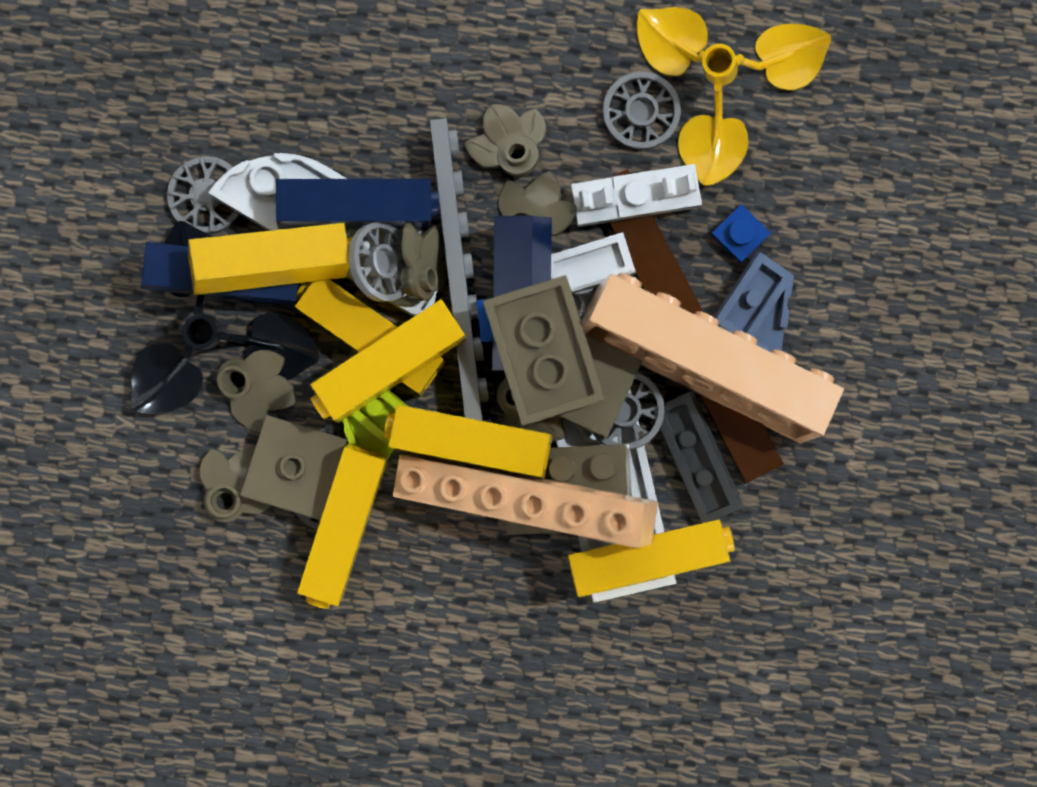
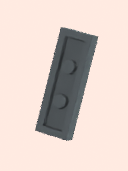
[653,391,744,523]

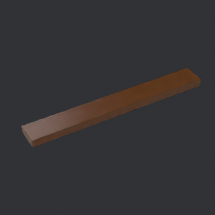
[607,169,784,484]

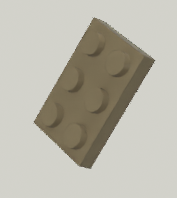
[483,275,605,426]
[506,444,632,535]

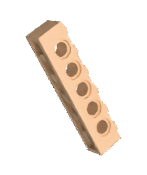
[393,453,659,548]

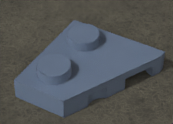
[714,252,794,352]

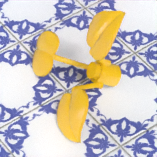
[637,7,831,186]

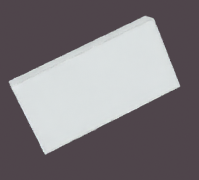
[551,232,636,294]

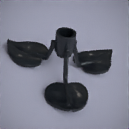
[130,221,319,414]

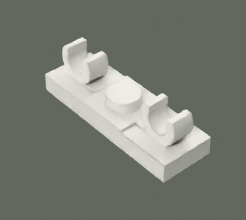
[571,164,702,227]

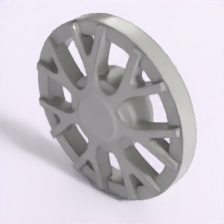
[603,72,681,150]
[167,157,240,234]
[348,222,406,302]
[592,373,664,450]

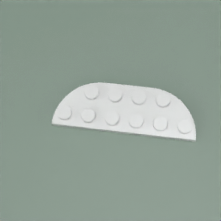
[208,153,437,317]

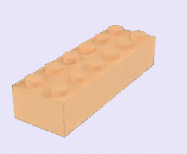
[581,273,844,443]

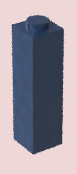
[276,179,439,229]
[492,216,552,370]
[141,242,302,305]

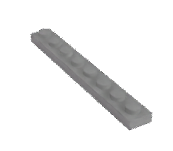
[430,118,492,423]

